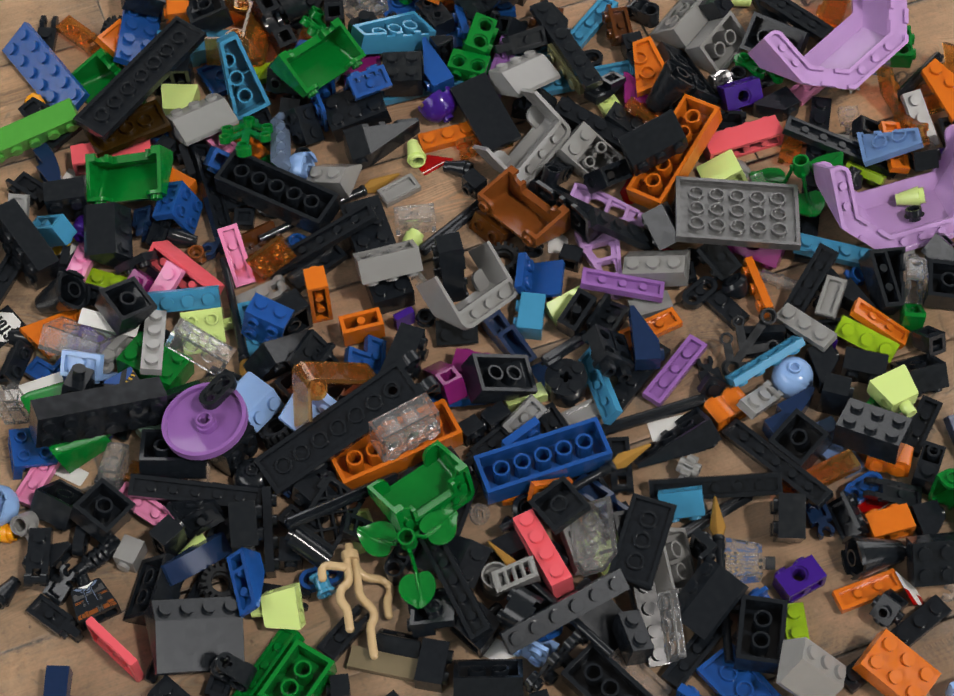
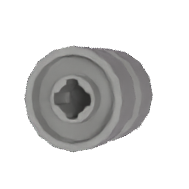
[481,562,510,601]

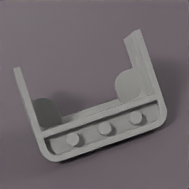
[472,88,571,186]
[416,241,518,330]

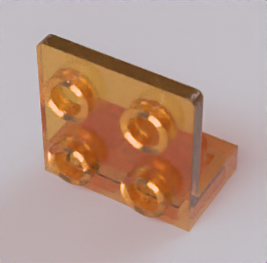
[246,236,296,280]

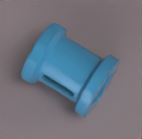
[309,571,336,599]

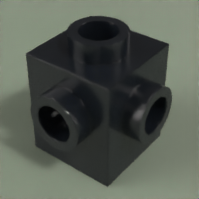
[869,588,909,628]

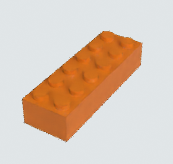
[626,94,723,209]
[330,398,463,490]

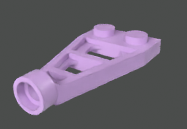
[570,182,644,229]
[574,231,624,300]

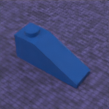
[422,36,454,94]
[226,547,265,617]

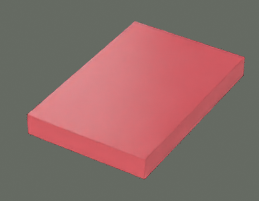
[85,616,144,682]

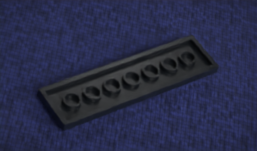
[73,16,207,141]

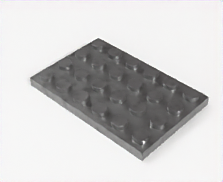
[675,176,801,251]

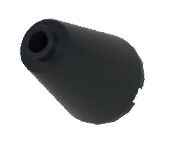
[646,58,698,113]
[35,270,91,314]
[841,535,907,580]

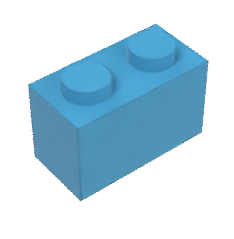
[32,214,77,247]
[513,292,546,340]
[657,485,706,523]

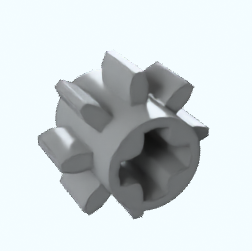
[676,454,702,478]

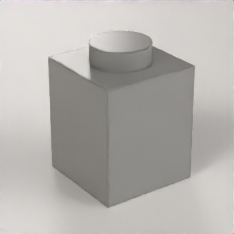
[113,534,148,573]

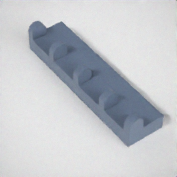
[270,112,291,171]

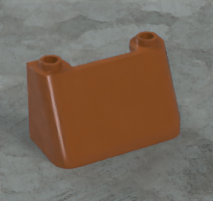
[477,165,571,248]

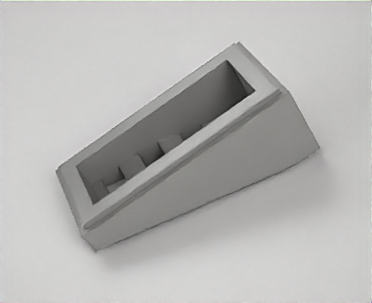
[491,555,541,594]

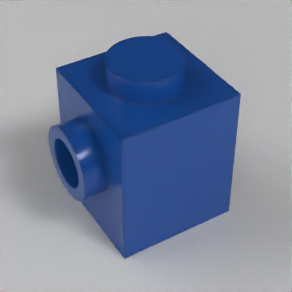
[203,146,231,174]

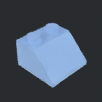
[236,371,284,433]

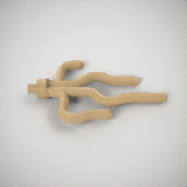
[317,543,395,660]

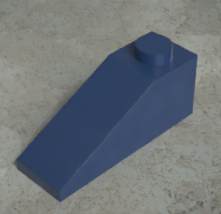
[628,305,665,370]

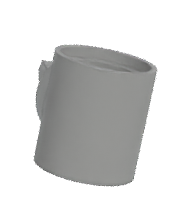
[708,69,733,91]
[10,510,39,541]

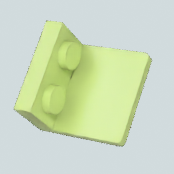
[696,149,748,181]
[180,307,227,354]

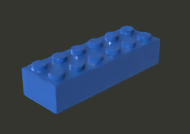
[473,416,613,505]

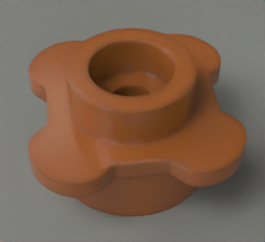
[186,245,207,264]

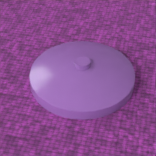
[161,382,249,460]

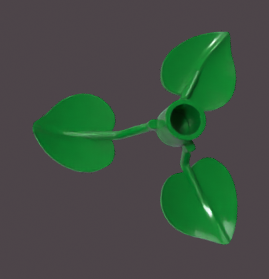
[750,151,844,217]
[357,509,458,609]

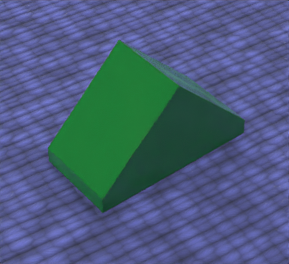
[899,303,927,332]

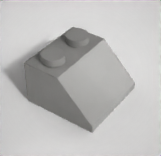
[307,164,363,198]

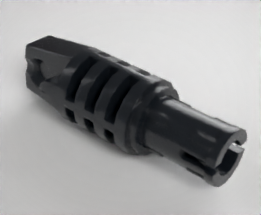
[68,535,121,584]

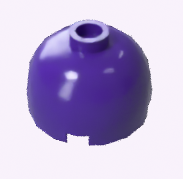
[418,86,457,123]

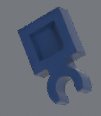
[806,503,835,540]

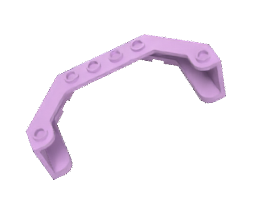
[747,0,909,90]
[812,124,954,252]

